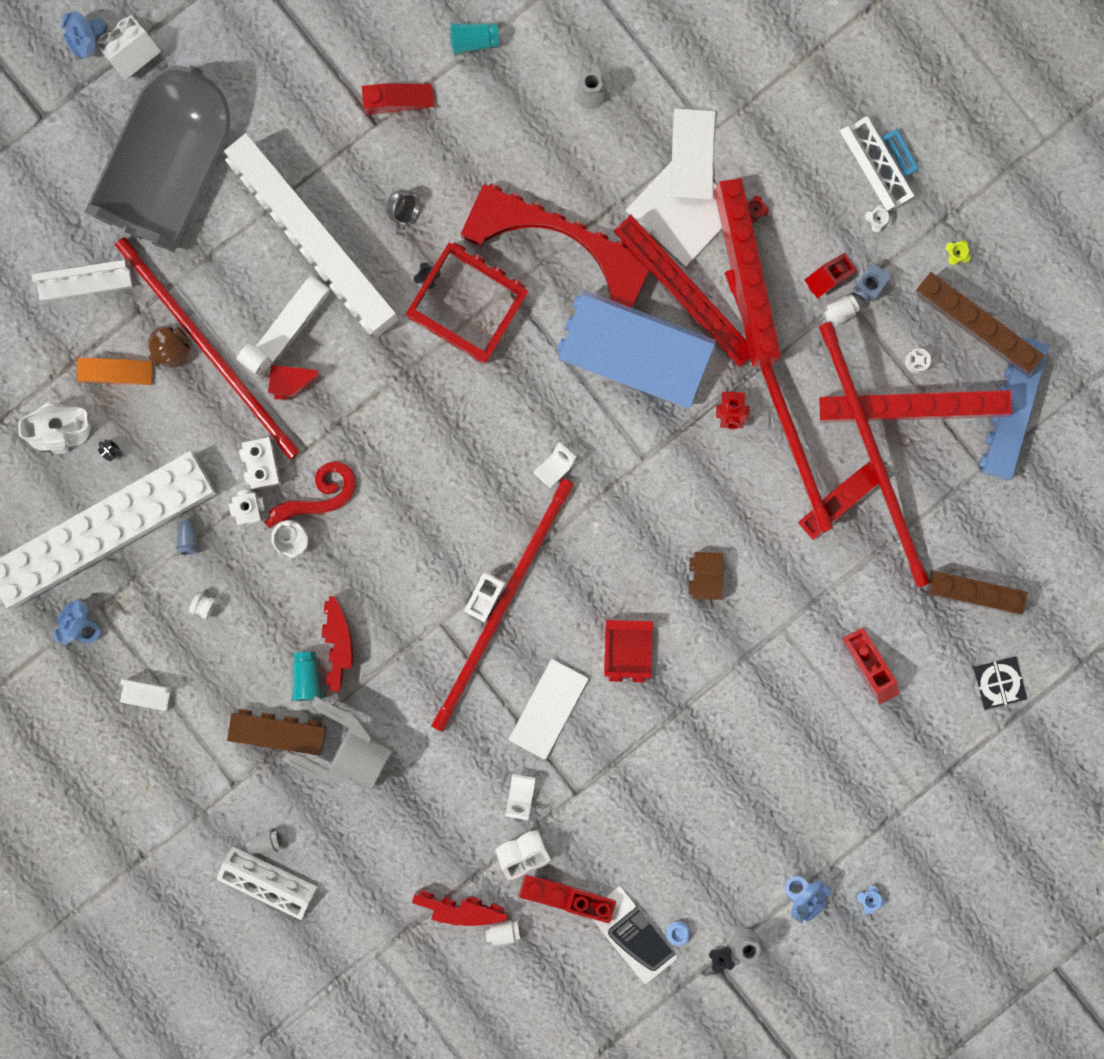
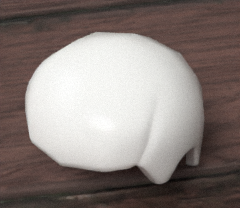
[271,520,308,558]

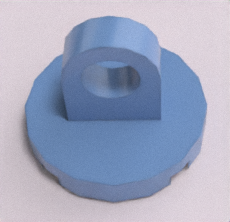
[61,11,108,59]
[53,599,100,645]
[784,876,831,923]

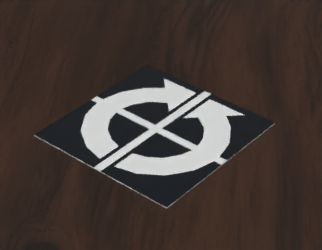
[973,656,1027,710]

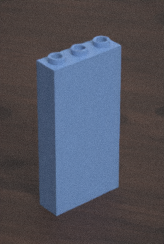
[557,290,716,409]

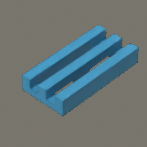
[876,129,919,181]

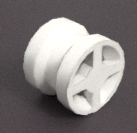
[905,348,931,374]
[189,592,216,620]

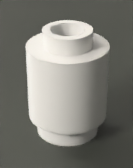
[823,294,860,326]
[485,919,520,946]

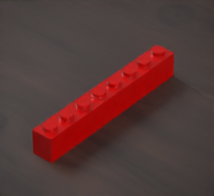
[714,178,781,367]
[819,390,1012,423]

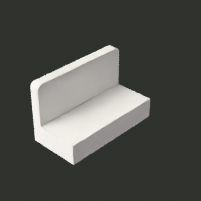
[120,679,172,711]

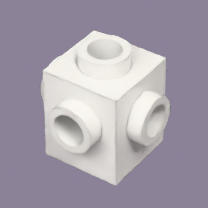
[229,490,265,526]

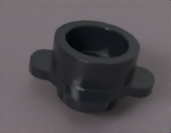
[413,262,441,290]
[98,439,122,461]
[709,947,735,973]

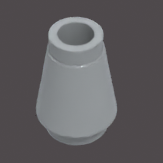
[246,829,283,854]

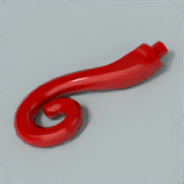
[264,461,356,529]

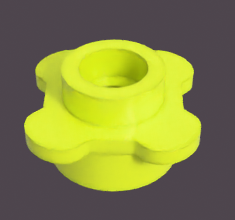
[945,240,971,265]

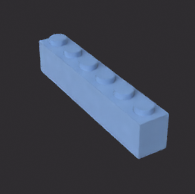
[979,337,1049,481]

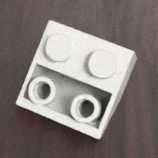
[95,16,161,80]

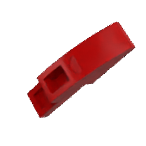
[798,461,879,540]
[321,596,353,692]
[518,874,617,924]
[412,889,508,926]

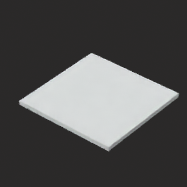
[625,161,722,267]

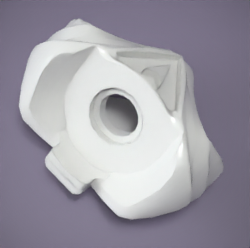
[18,402,92,455]

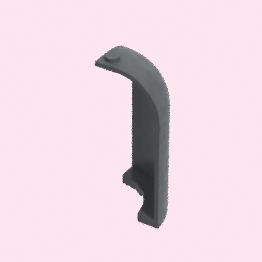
[84,65,230,252]

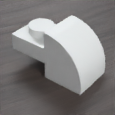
[464,571,506,622]

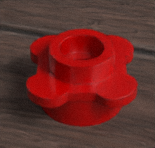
[747,196,769,223]

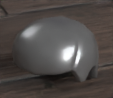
[386,189,421,226]

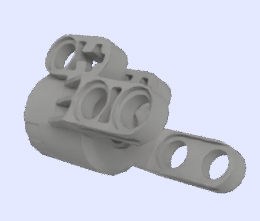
[283,696,394,791]

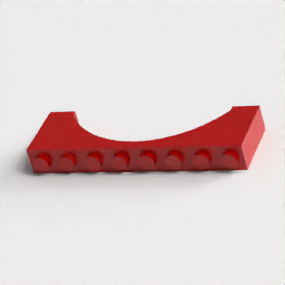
[460,183,649,308]

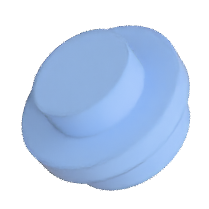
[666,922,690,946]

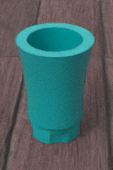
[450,23,499,56]
[291,652,324,701]

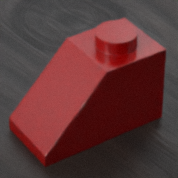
[804,252,858,299]
[268,365,320,401]

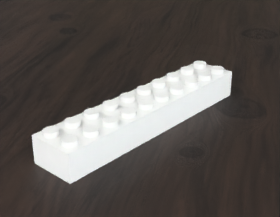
[224,133,399,338]
[0,451,217,609]

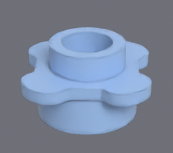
[857,886,885,914]

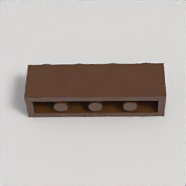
[926,571,1028,615]
[227,709,327,756]

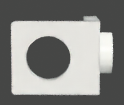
[534,442,576,488]
[505,774,536,820]

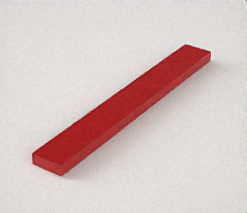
[613,214,750,368]

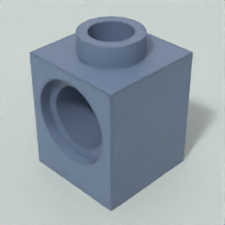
[853,263,891,302]

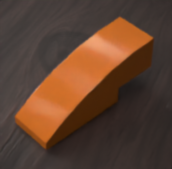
[77,358,153,385]

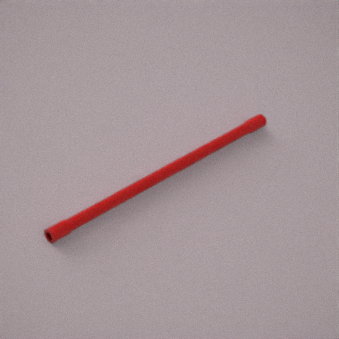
[114,237,301,460]
[724,269,834,533]
[818,321,930,587]
[431,478,575,732]

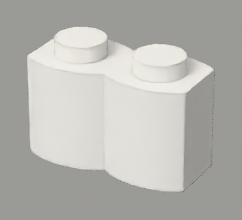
[495,830,551,880]

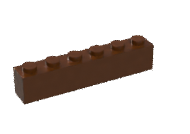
[916,272,1044,378]

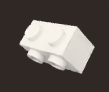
[239,437,282,490]

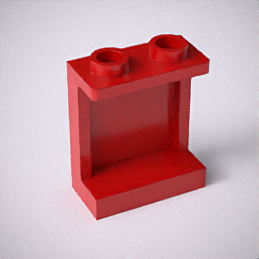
[604,620,653,682]

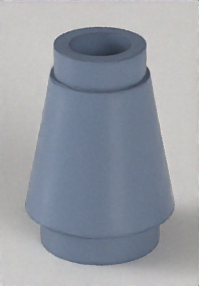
[176,520,199,555]

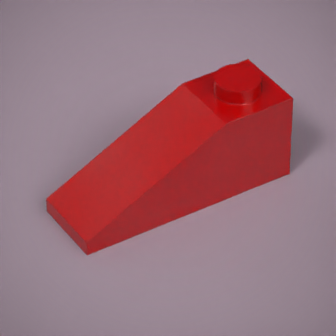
[361,83,435,116]
[843,628,900,705]

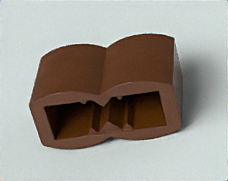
[688,552,723,600]

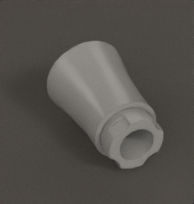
[575,71,607,110]
[729,928,762,964]

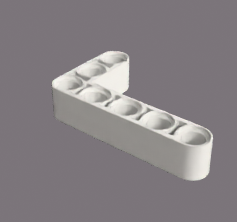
[236,275,331,380]

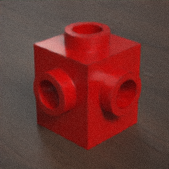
[716,392,750,430]

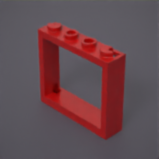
[404,242,529,364]

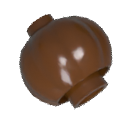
[148,326,190,368]

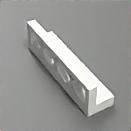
[840,116,915,211]
[32,260,133,302]
[217,846,317,920]

